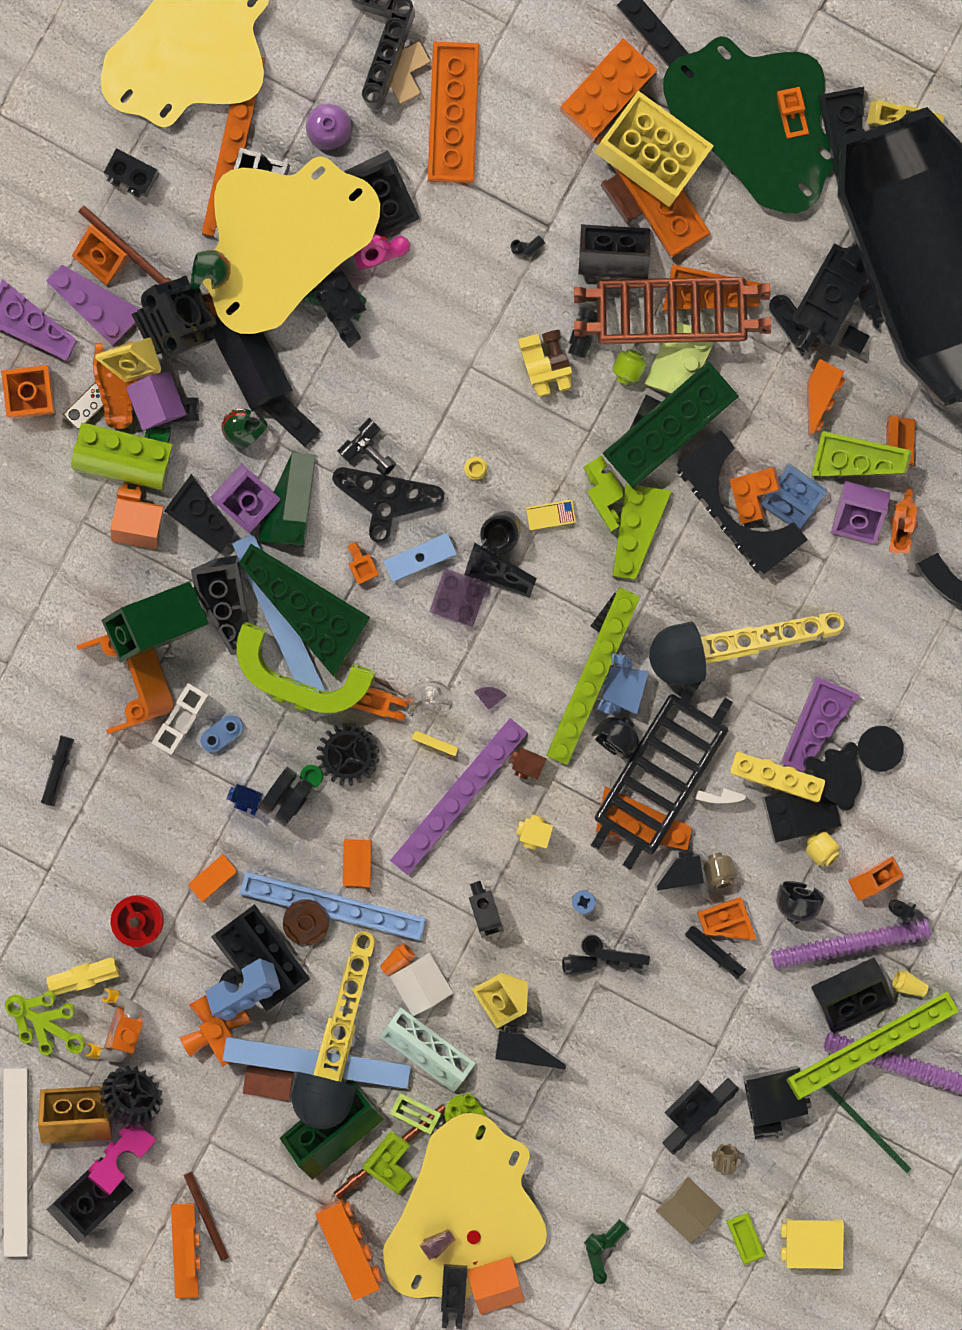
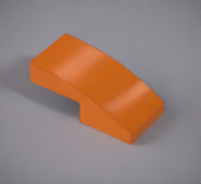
[777,87,809,138]

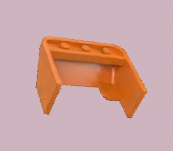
[76,635,174,734]

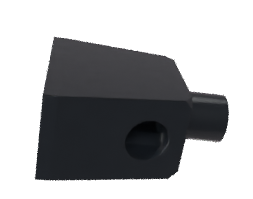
[469,880,504,937]

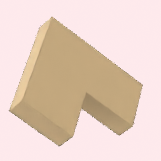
[382,41,430,105]

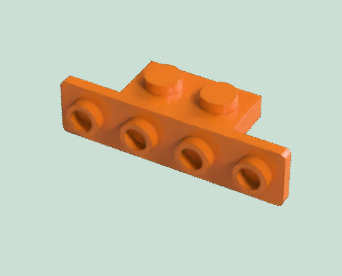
[171,1203,201,1298]

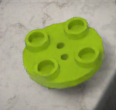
[444,1093,488,1138]

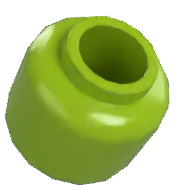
[612,349,646,385]

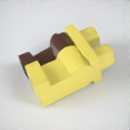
[518,330,572,397]

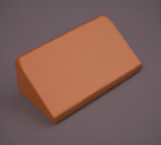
[188,854,238,902]

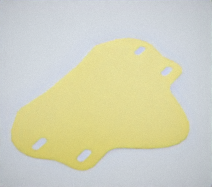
[101,0,269,127]
[202,157,380,334]
[383,1113,547,1300]

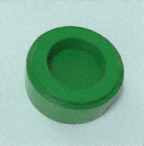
[300,765,323,788]

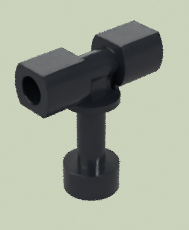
[337,418,396,476]

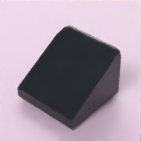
[838,325,870,356]

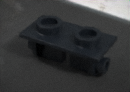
[888,899,916,924]

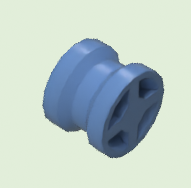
[572,890,596,914]

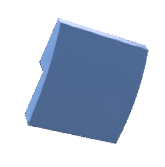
[761,463,827,529]

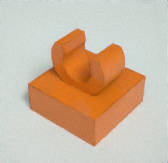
[117,482,142,502]

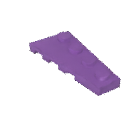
[46,264,139,347]
[0,279,77,361]
[780,677,860,772]

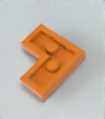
[729,467,781,524]

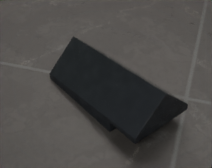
[212,322,293,412]

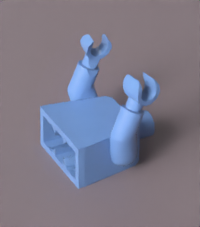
[597,654,649,715]

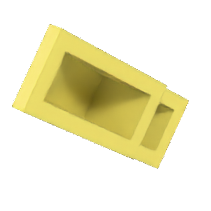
[866,100,945,127]

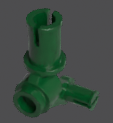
[584,1219,630,1284]

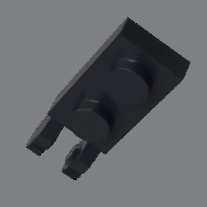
[441,1264,467,1329]

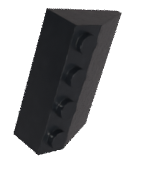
[343,150,420,237]

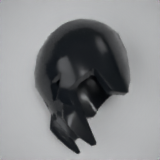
[480,511,521,555]

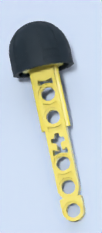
[649,612,844,686]
[292,931,374,1129]

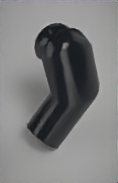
[510,235,546,257]

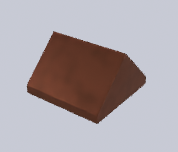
[243,1065,294,1101]

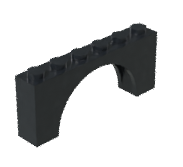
[676,430,808,575]

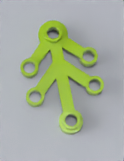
[5,991,86,1056]

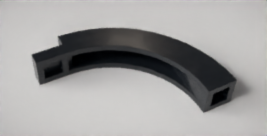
[915,553,962,607]

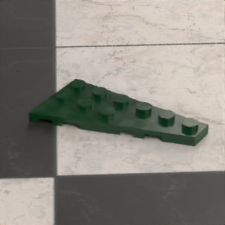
[238,544,370,677]

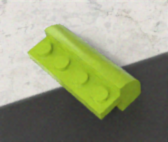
[71,422,173,492]

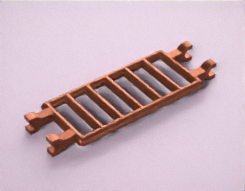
[574,277,771,344]

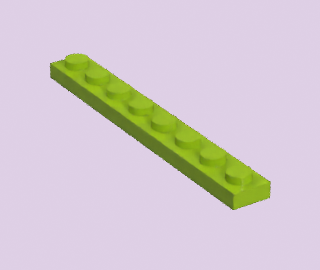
[546,587,641,765]
[787,992,959,1101]

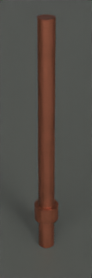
[78,205,172,284]
[333,1103,446,1199]

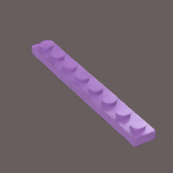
[390,718,528,875]

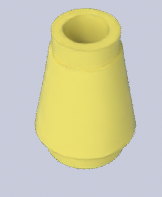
[892,970,929,998]

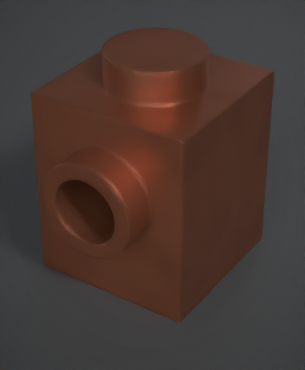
[509,748,547,780]

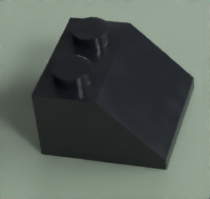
[655,850,704,891]

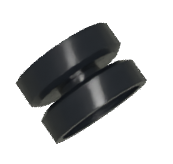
[258,766,314,827]

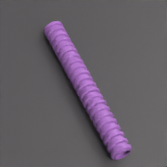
[771,918,931,970]
[824,1031,962,1094]

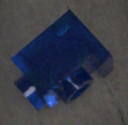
[227,784,264,816]

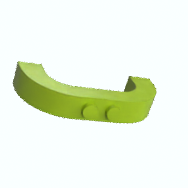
[237,622,377,713]

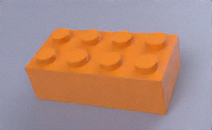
[560,38,658,142]
[315,1197,383,1301]

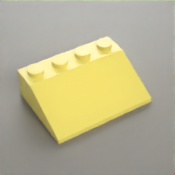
[594,91,713,207]

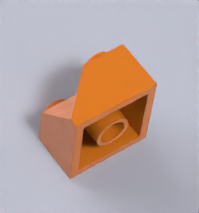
[1,365,56,420]

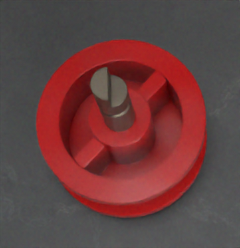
[110,895,164,947]

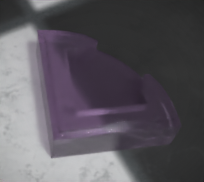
[475,687,507,710]

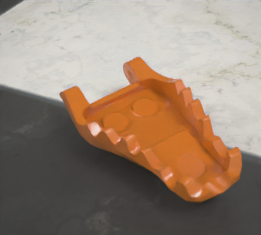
[93,341,139,429]

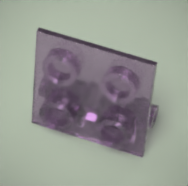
[429,568,488,627]

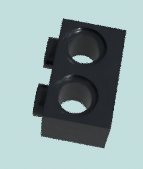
[103,148,159,198]

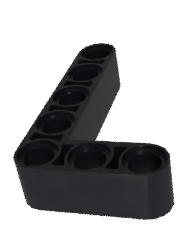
[351,0,415,110]

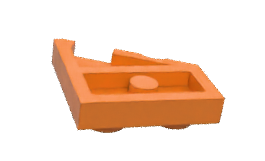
[697,896,756,940]

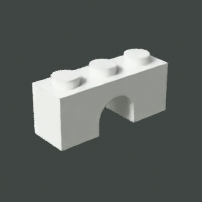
[152,683,210,755]

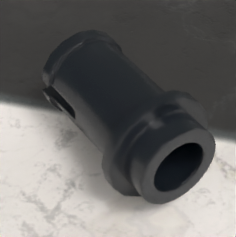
[753,1121,783,1140]

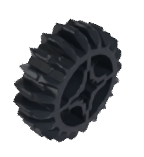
[316,723,379,786]
[100,1065,163,1129]

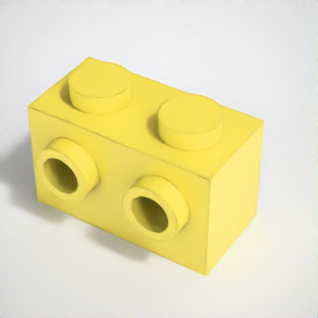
[516,814,553,850]

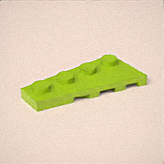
[811,431,912,477]
[612,484,672,580]

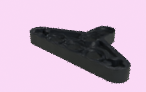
[332,467,444,543]

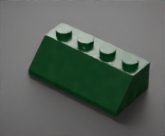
[280,1080,384,1180]

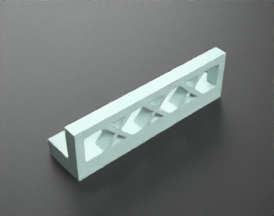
[379,1007,475,1092]

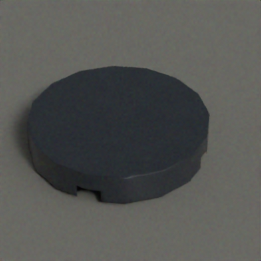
[857,726,904,772]

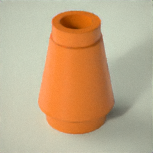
[380,943,415,976]

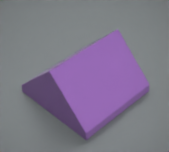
[126,371,186,431]

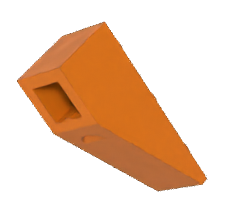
[807,359,845,436]

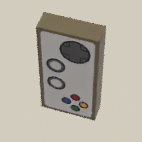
[62,382,104,431]

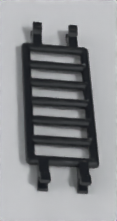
[590,682,733,870]

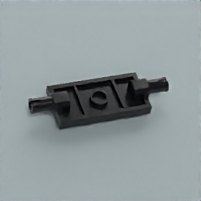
[789,242,868,354]

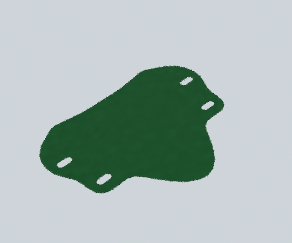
[663,36,833,214]

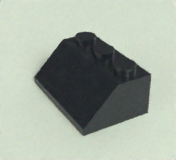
[578,224,650,279]
[811,957,895,1033]

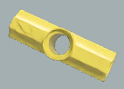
[46,957,120,996]

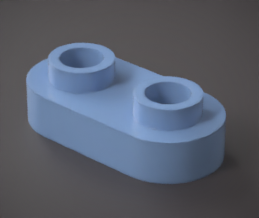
[200,715,243,752]

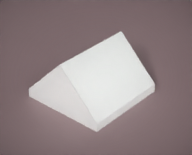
[390,952,453,1016]

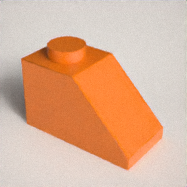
[848,856,904,901]

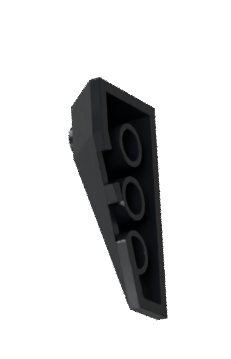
[191,555,249,655]

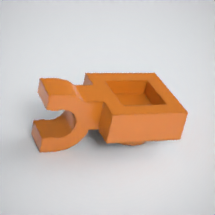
[347,542,379,585]

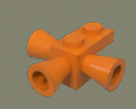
[180,995,252,1067]

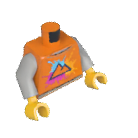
[84,988,143,1063]

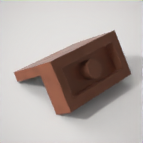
[601,174,642,224]

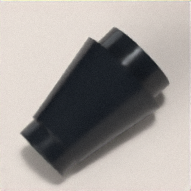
[562,954,597,977]

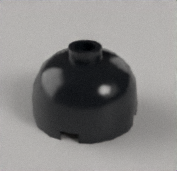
[591,717,639,761]
[776,881,825,924]

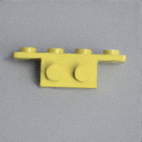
[730,752,825,802]

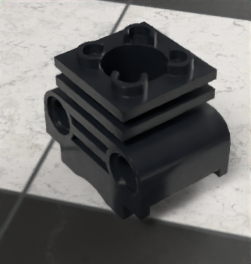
[131,275,217,356]

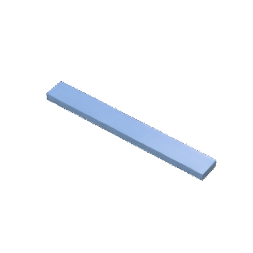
[232,534,325,713]
[240,872,426,941]
[222,1037,411,1089]

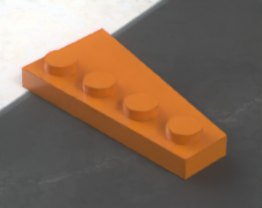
[663,264,763,310]
[596,786,692,850]

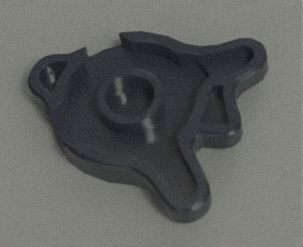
[803,742,862,811]

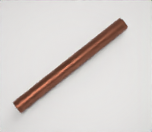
[183,1171,229,1261]

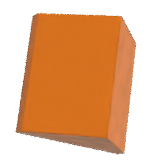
[72,224,130,286]
[110,497,164,550]
[467,1257,525,1314]

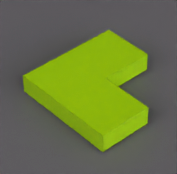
[362,1130,413,1195]

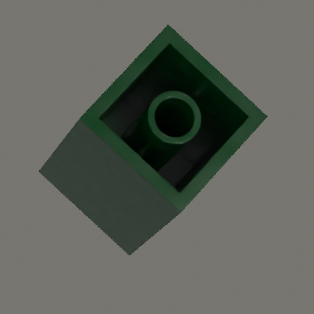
[101,581,209,663]

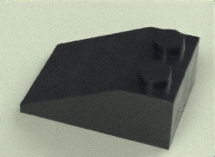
[762,792,841,843]
[495,1024,566,1069]
[46,1157,134,1243]

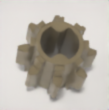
[711,1144,741,1175]

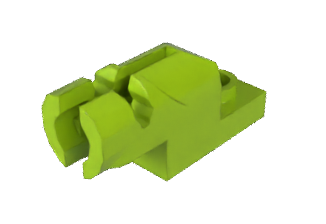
[583,456,623,533]

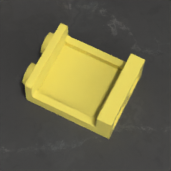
[781,1218,844,1269]

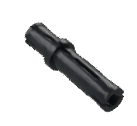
[41,735,75,807]

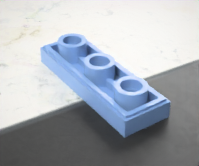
[383,533,457,582]

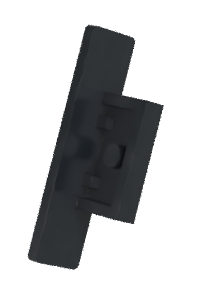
[312,270,367,348]
[662,1078,739,1155]

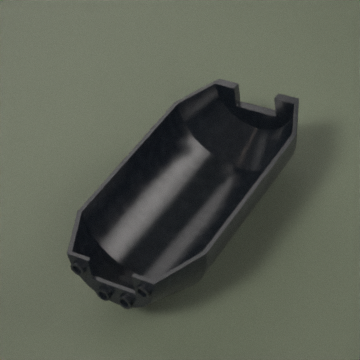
[837,107,962,406]

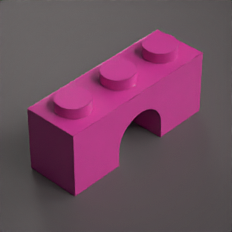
[88,1125,156,1195]

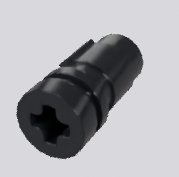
[568,308,597,358]

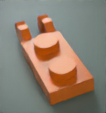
[352,687,410,720]

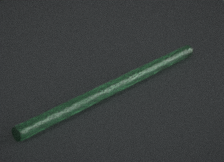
[822,1084,911,1173]

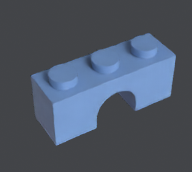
[205,958,280,1020]

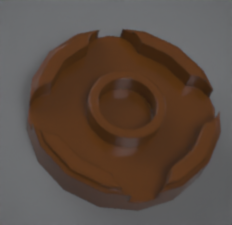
[283,899,329,945]

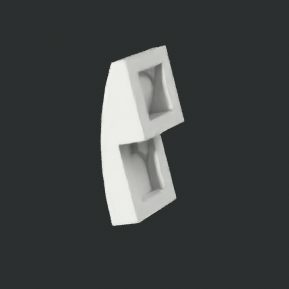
[695,788,746,803]

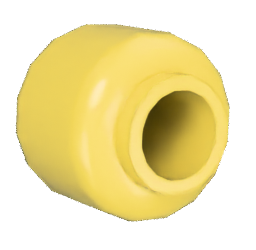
[806,832,841,867]

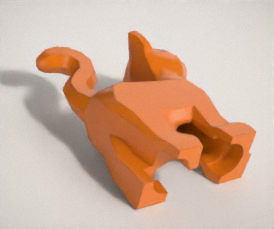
[889,488,918,554]

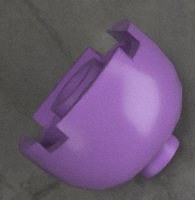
[305,103,352,151]

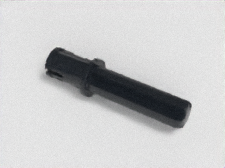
[685,926,746,980]

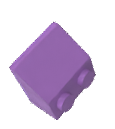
[211,463,281,533]
[831,481,890,544]

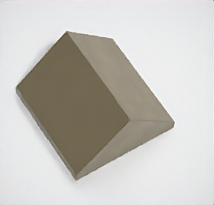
[656,1177,722,1243]

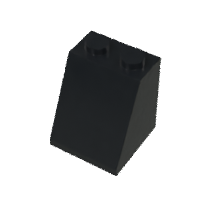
[743,1066,811,1127]

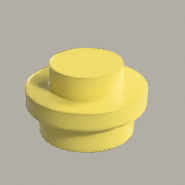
[464,457,488,480]

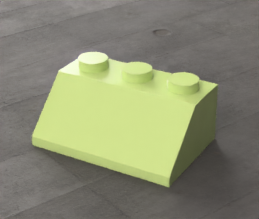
[644,322,714,396]

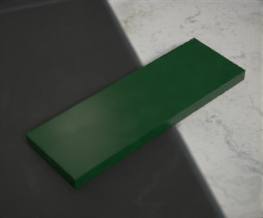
[602,361,739,489]

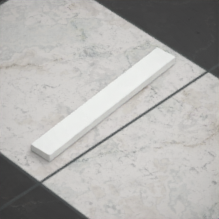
[4,1068,28,1257]

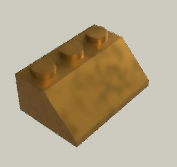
[38,1086,113,1144]

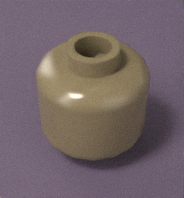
[703,852,737,889]

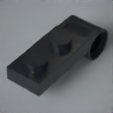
[581,934,650,969]

